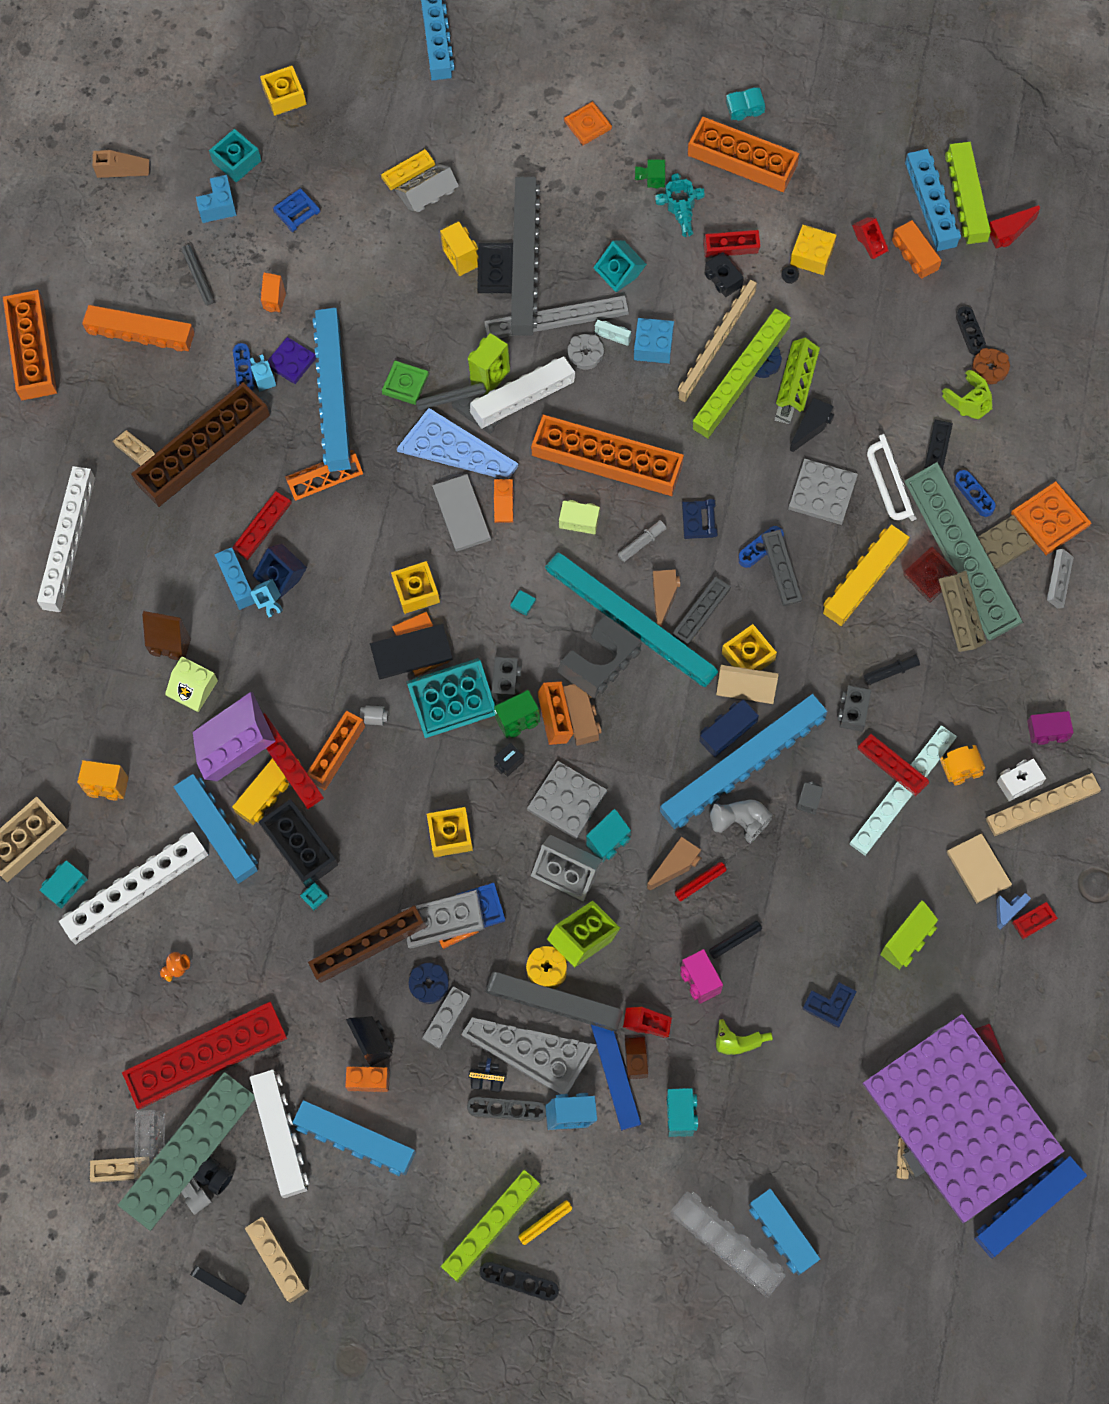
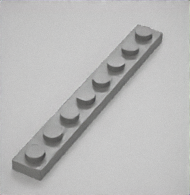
[484,296,629,338]

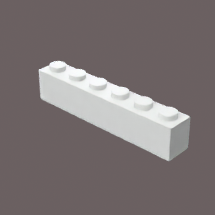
[470,356,575,429]
[250,1070,309,1198]

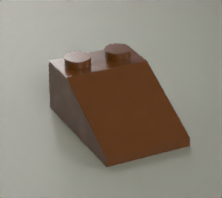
[142,611,191,660]

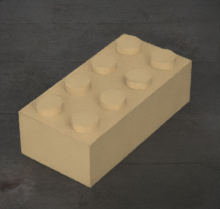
[0,797,67,882]

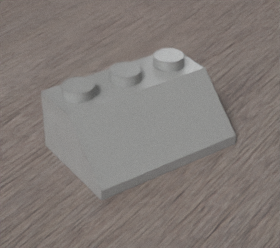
[395,164,459,212]
[531,835,603,901]

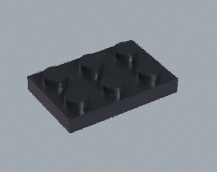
[477,243,513,293]

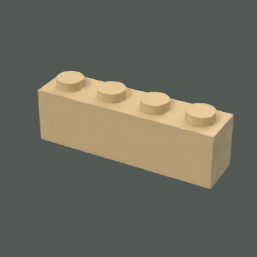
[245,1217,308,1303]

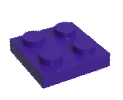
[268,337,316,384]

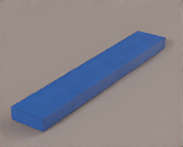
[591,1025,641,1131]

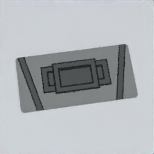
[775,396,798,424]

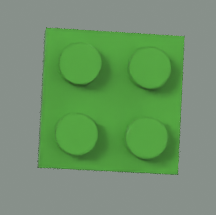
[382,361,429,405]

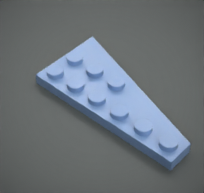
[397,408,518,479]

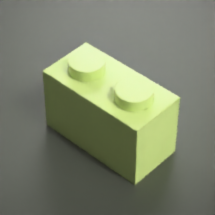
[559,500,600,535]

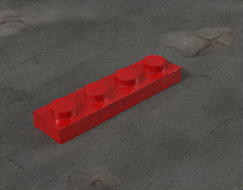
[232,491,291,560]
[858,734,929,796]

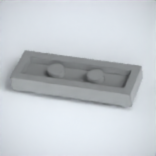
[1047,549,1074,609]
[422,986,471,1049]

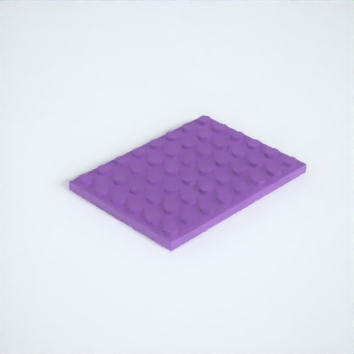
[863,1014,1064,1223]

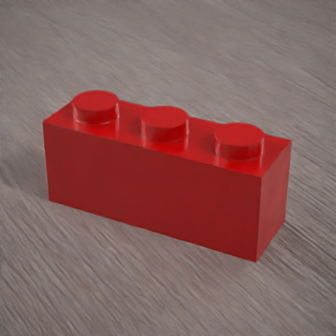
[703,230,760,258]

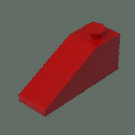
[989,205,1040,249]

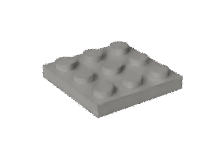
[788,458,858,525]
[527,761,607,840]

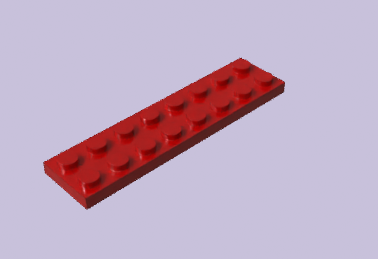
[122,1001,288,1110]

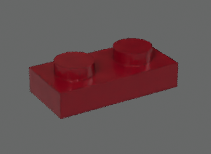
[974,1024,1006,1065]

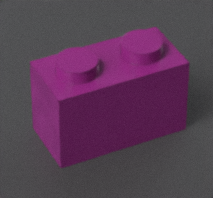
[1027,711,1074,745]

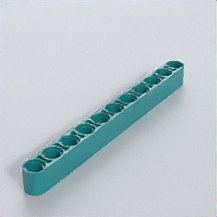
[545,553,718,687]

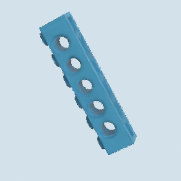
[421,0,454,80]
[905,149,961,252]

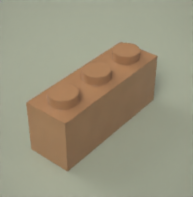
[563,684,601,746]

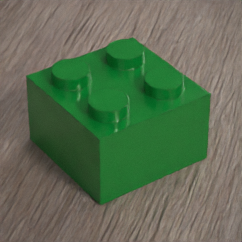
[494,690,540,738]

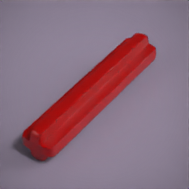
[675,862,727,901]

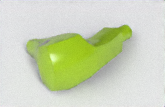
[716,1019,773,1055]

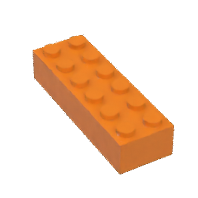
[688,117,799,193]
[3,290,57,401]

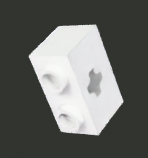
[997,759,1046,801]

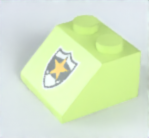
[165,657,218,712]

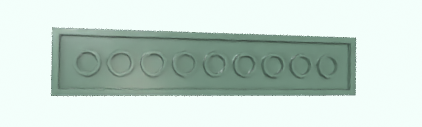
[905,462,1024,641]

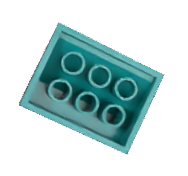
[406,658,495,738]

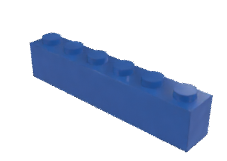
[974,1156,1087,1259]

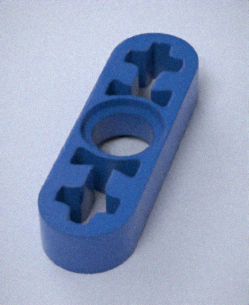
[233,343,254,390]
[954,470,996,517]
[738,526,784,568]

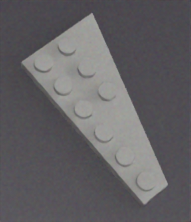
[461,1017,597,1095]

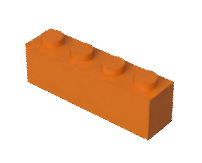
[307,710,365,790]

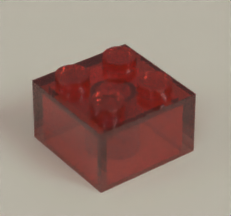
[904,547,958,603]

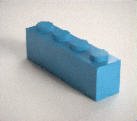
[749,1188,820,1276]

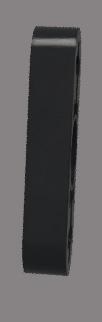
[956,306,986,355]
[190,1265,247,1305]

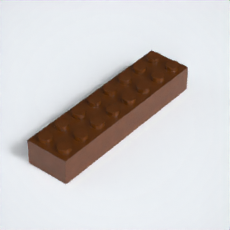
[131,382,270,507]

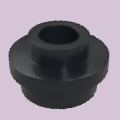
[781,266,799,284]

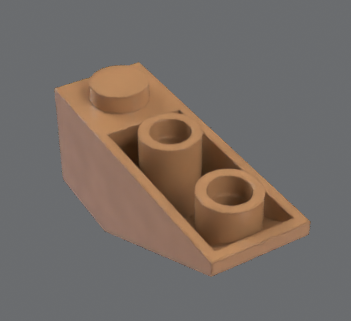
[93,150,150,178]

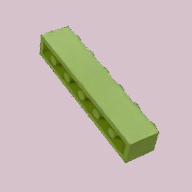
[945,142,991,244]
[441,1170,541,1283]

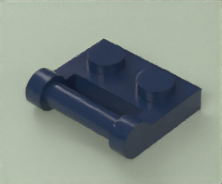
[682,499,718,539]

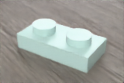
[595,320,631,346]

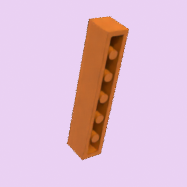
[82,305,195,351]

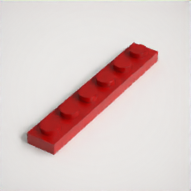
[263,713,324,809]

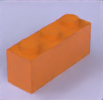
[892,220,942,279]
[537,681,573,745]

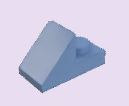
[996,893,1031,930]

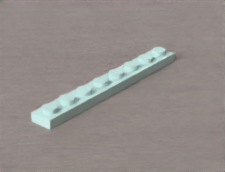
[850,725,957,856]

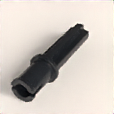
[864,654,920,685]

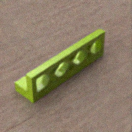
[776,337,820,412]

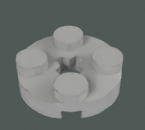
[568,334,604,370]

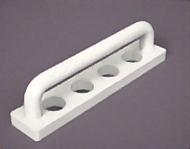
[867,434,917,521]

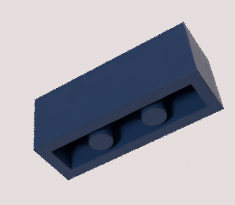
[699,699,759,758]

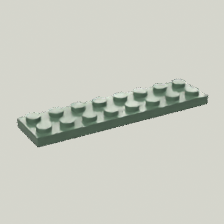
[118,1072,255,1232]

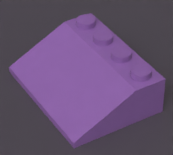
[193,692,276,781]

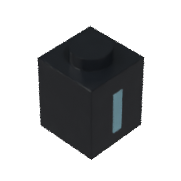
[494,742,524,777]

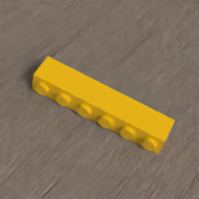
[823,524,910,627]

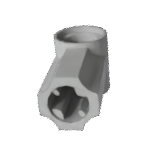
[182,1177,212,1215]

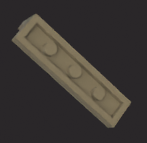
[939,571,986,652]

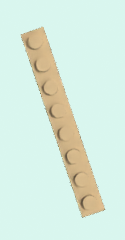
[678,280,757,402]

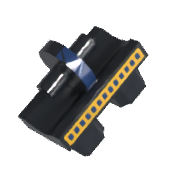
[468,1057,507,1092]

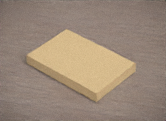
[716,665,778,704]
[947,834,1012,904]

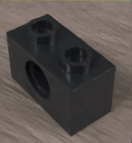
[704,252,744,298]

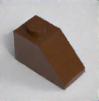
[625,1037,648,1079]

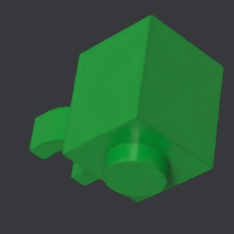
[635,160,665,189]

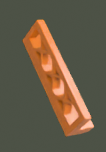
[285,450,363,501]

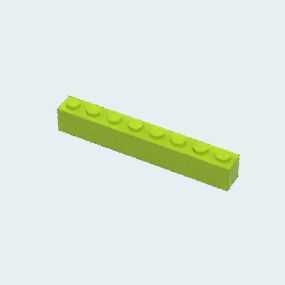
[693,308,791,439]

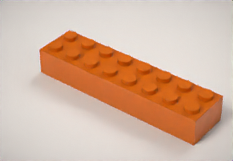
[531,415,684,496]

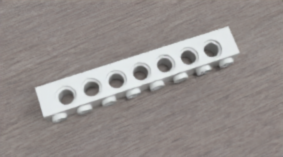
[37,466,95,612]
[59,832,208,945]

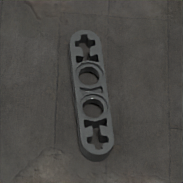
[467,1097,546,1122]

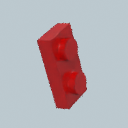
[1012,902,1058,940]

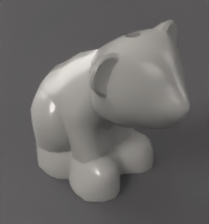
[710,800,773,844]

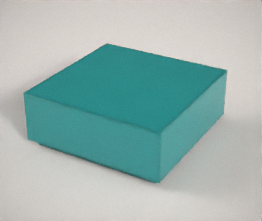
[510,590,536,616]
[300,882,329,911]

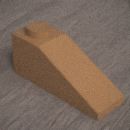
[652,570,680,627]
[647,837,701,890]

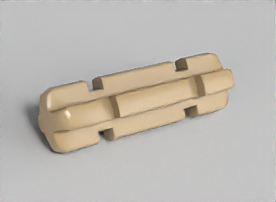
[896,1138,909,1179]

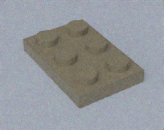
[978,515,1036,570]

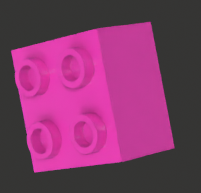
[680,949,723,1004]

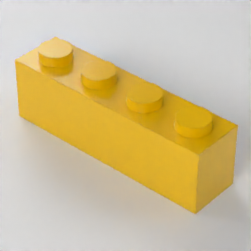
[232,758,301,825]

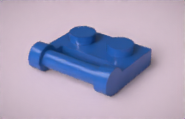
[273,188,320,232]

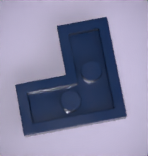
[802,982,857,1028]

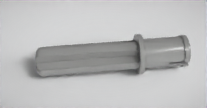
[618,520,667,562]

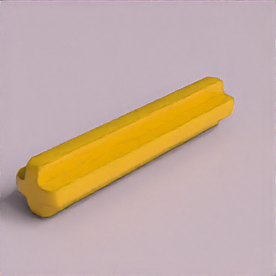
[518,1200,573,1245]

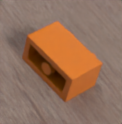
[345,1067,390,1092]

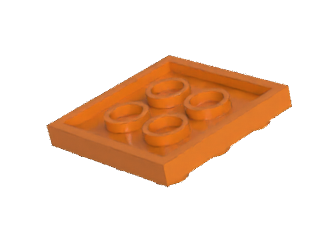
[1011,481,1091,555]

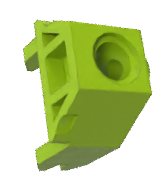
[942,370,992,419]

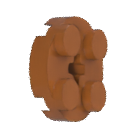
[972,348,1010,384]

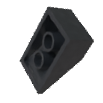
[346,1016,393,1067]

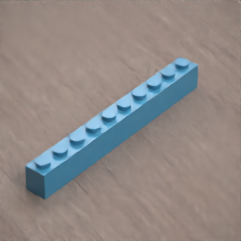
[313,308,351,472]
[660,694,827,829]

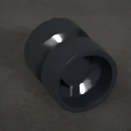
[194,1156,234,1196]

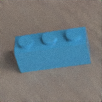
[215,547,255,610]

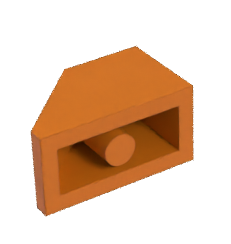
[261,272,286,312]
[494,479,514,523]

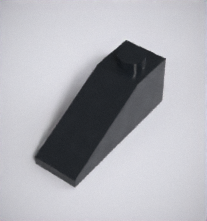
[790,398,835,452]

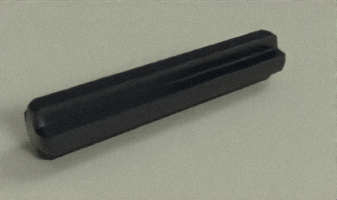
[709,921,762,959]

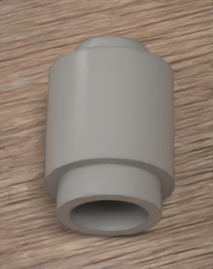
[360,705,388,726]

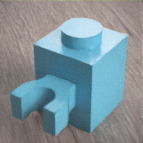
[250,354,276,392]
[250,579,283,617]

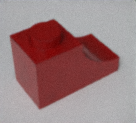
[852,217,889,259]
[623,1007,672,1038]

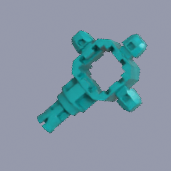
[655,173,705,237]

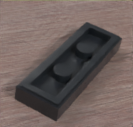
[924,419,953,471]

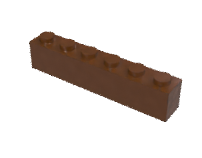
[308,905,427,983]

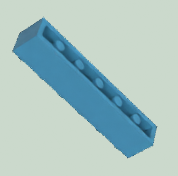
[173,774,258,884]
[292,1100,416,1176]

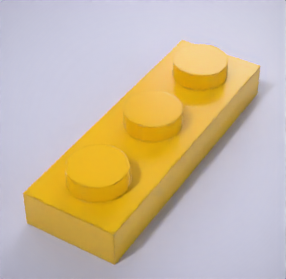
[381,149,435,190]

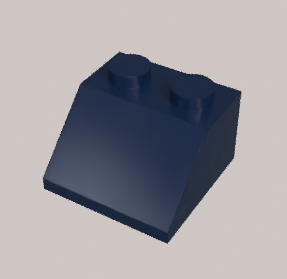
[253,544,307,599]

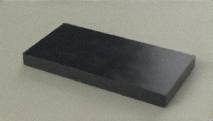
[370,624,453,680]

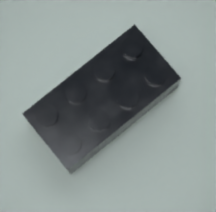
[259,799,338,888]

